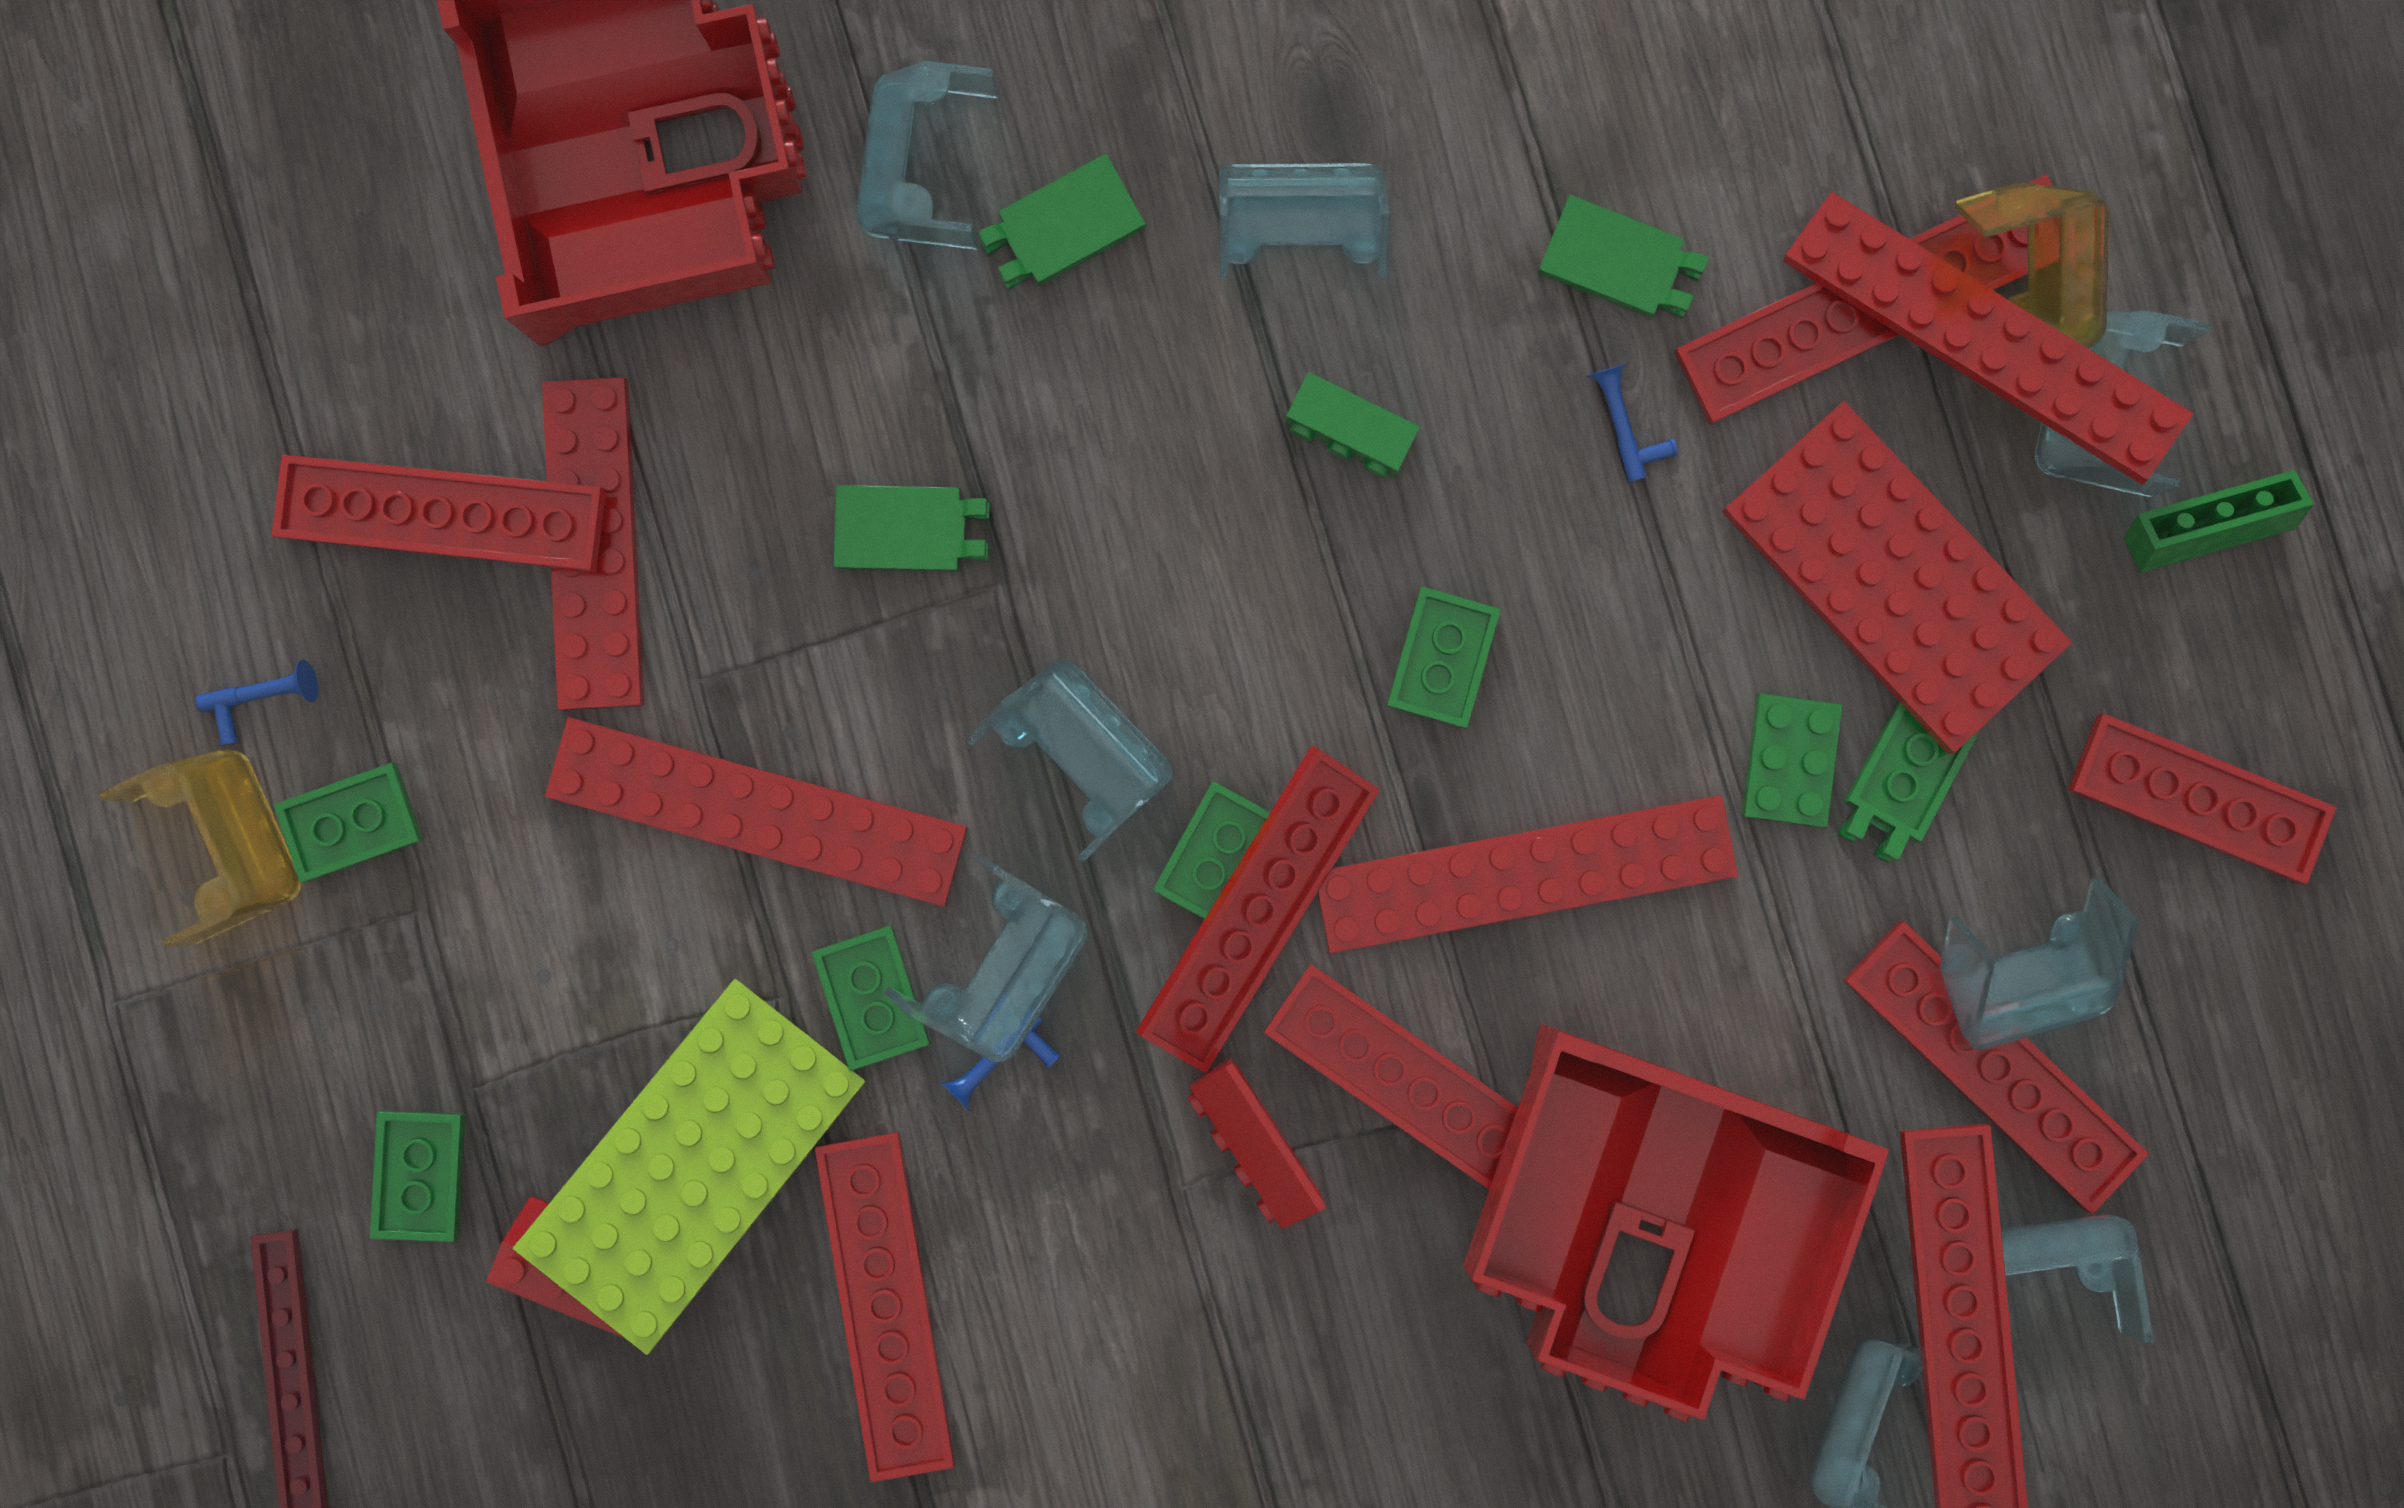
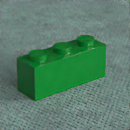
[1285,372,1420,478]

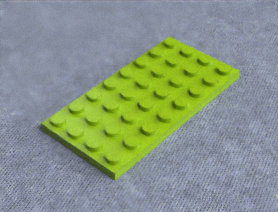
[512,979,866,1355]

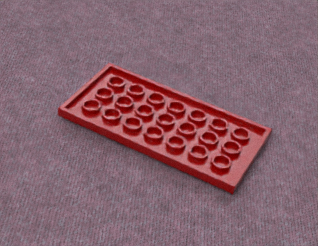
[1722,401,2073,755]

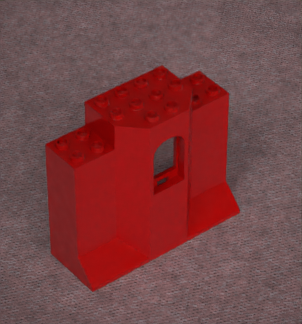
[437,0,807,346]
[1463,1023,1889,1422]

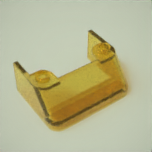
[1955,182,2109,348]
[98,749,301,947]

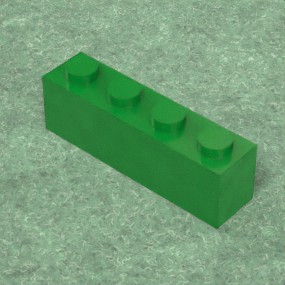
[2123,470,2314,573]

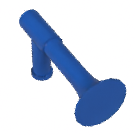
[1586,364,1678,482]
[196,660,318,746]
[940,1008,1061,1112]

